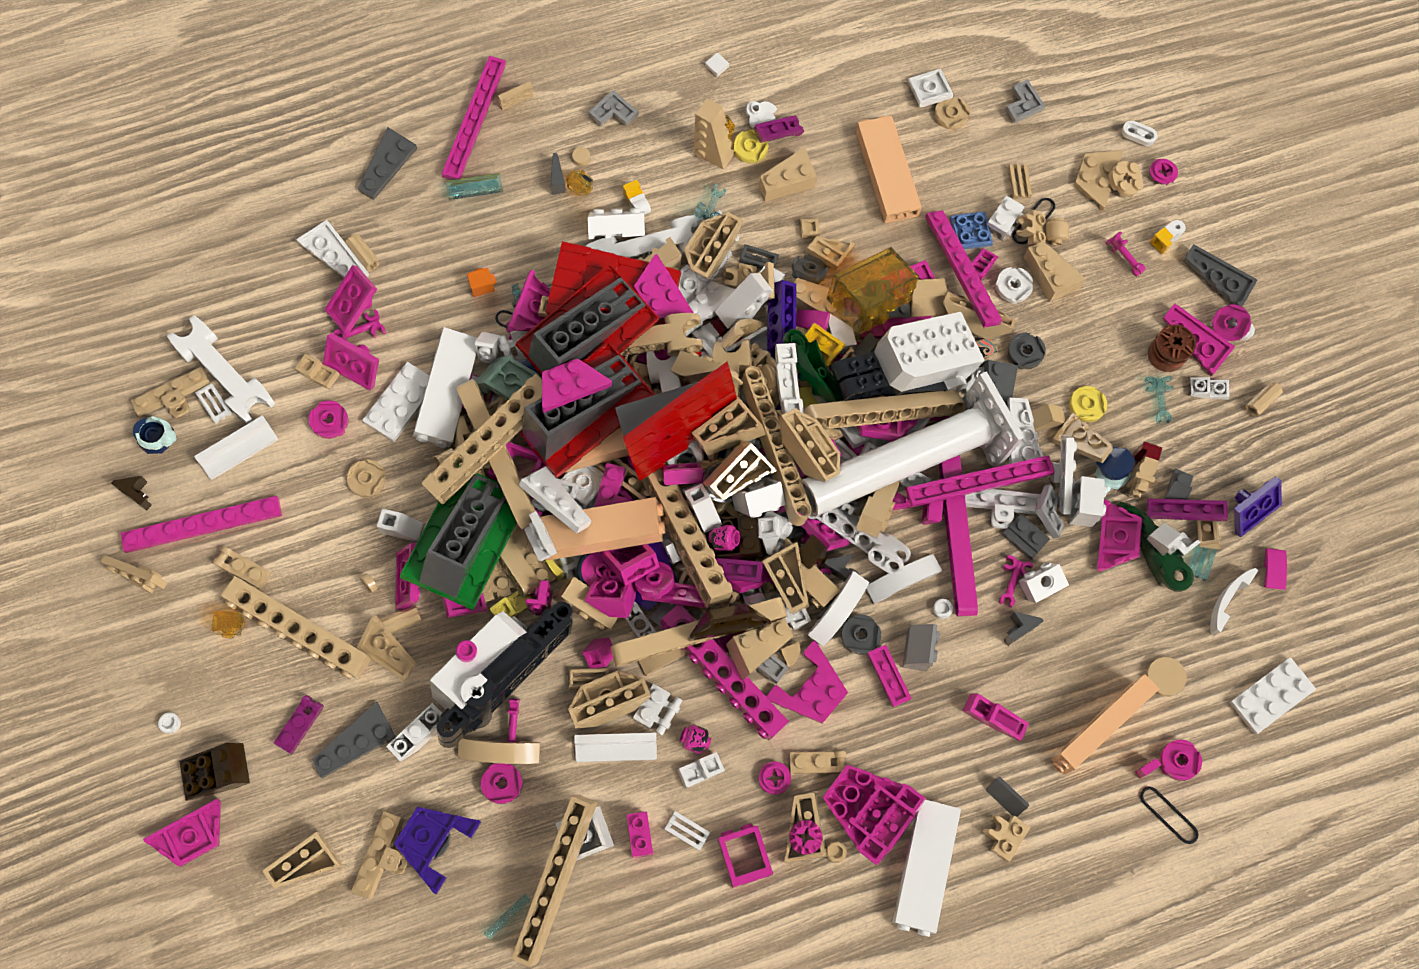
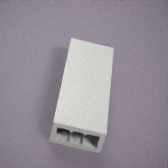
[412,327,477,448]
[892,800,961,937]

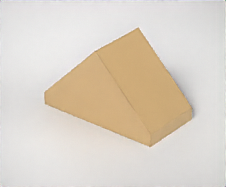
[1031,404,1066,431]

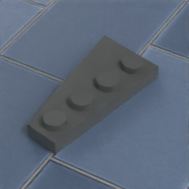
[358,127,417,200]
[1183,244,1257,307]
[312,702,396,779]

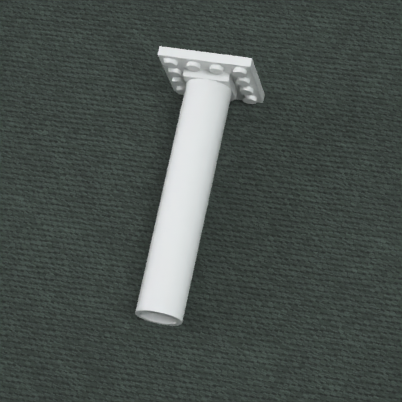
[801,371,1025,517]

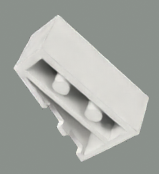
[588,208,645,239]
[715,273,773,328]

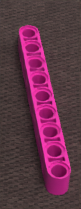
[939,455,978,617]

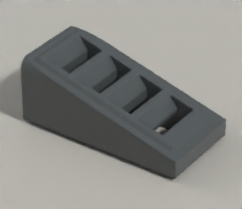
[550,152,566,195]

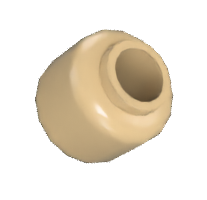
[1045,218,1069,245]

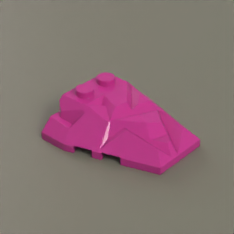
[823,765,926,866]

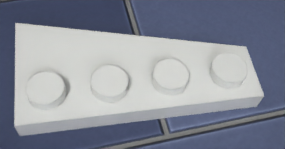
[296,220,370,278]
[678,251,732,304]
[686,281,735,336]
[1007,398,1043,464]
[519,466,592,534]

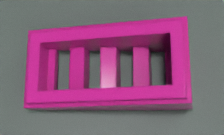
[972,248,998,281]

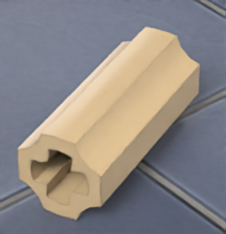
[345,234,380,272]
[1245,381,1283,417]
[380,605,422,634]

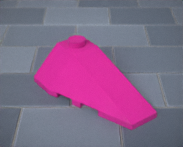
[585,546,642,618]

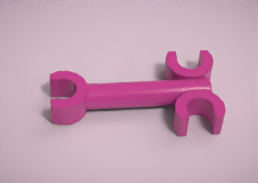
[1105,231,1146,277]
[334,309,386,341]
[999,555,1034,608]
[507,698,520,742]

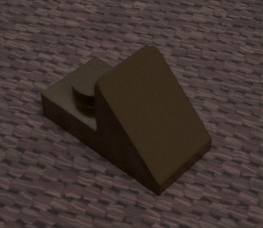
[111,476,152,511]
[799,535,827,569]

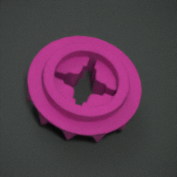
[1149,159,1178,185]
[758,762,791,795]
[789,820,823,855]

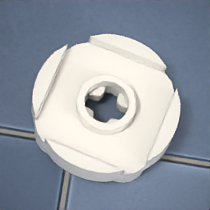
[995,267,1033,304]

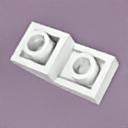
[1190,377,1229,400]

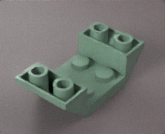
[476,356,542,412]

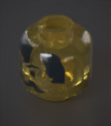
[566,169,593,197]

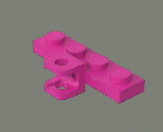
[594,463,631,507]

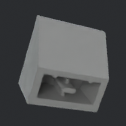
[903,624,940,672]

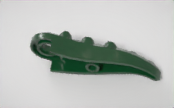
[783,329,844,403]
[1116,502,1194,592]

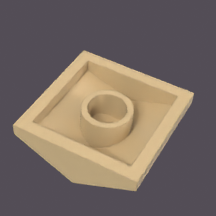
[908,278,948,317]

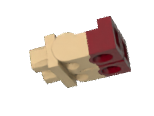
[1126,441,1163,499]

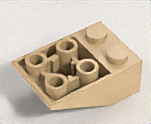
[670,351,743,386]

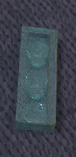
[446,173,503,200]

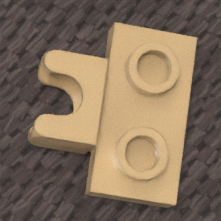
[1016,210,1046,246]
[723,263,757,289]
[983,815,1031,862]

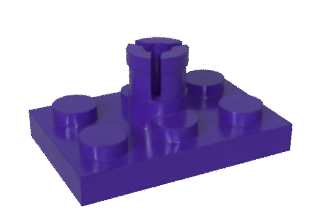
[1234,476,1282,537]

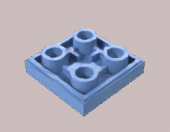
[950,211,993,250]

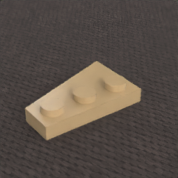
[1052,413,1113,463]
[356,615,416,681]

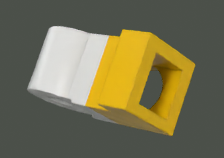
[623,180,651,215]
[1150,220,1186,255]

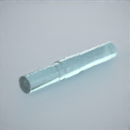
[484,894,530,939]

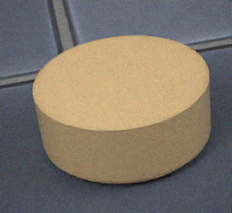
[572,147,590,166]
[360,573,378,593]
[826,842,847,863]

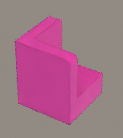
[582,637,613,669]

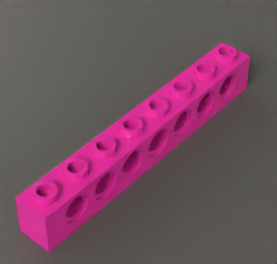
[660,604,789,741]

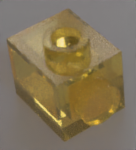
[211,611,245,638]

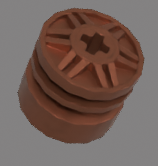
[1148,325,1196,372]

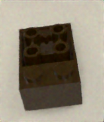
[699,515,764,559]
[179,743,250,801]

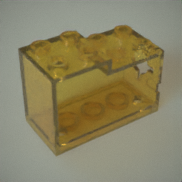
[827,247,919,334]

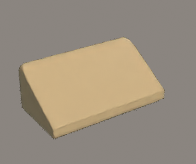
[1196,520,1221,549]

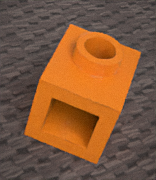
[466,267,497,297]

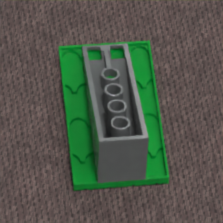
[400,465,517,610]

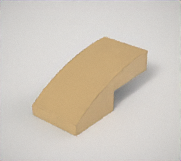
[295,354,340,389]

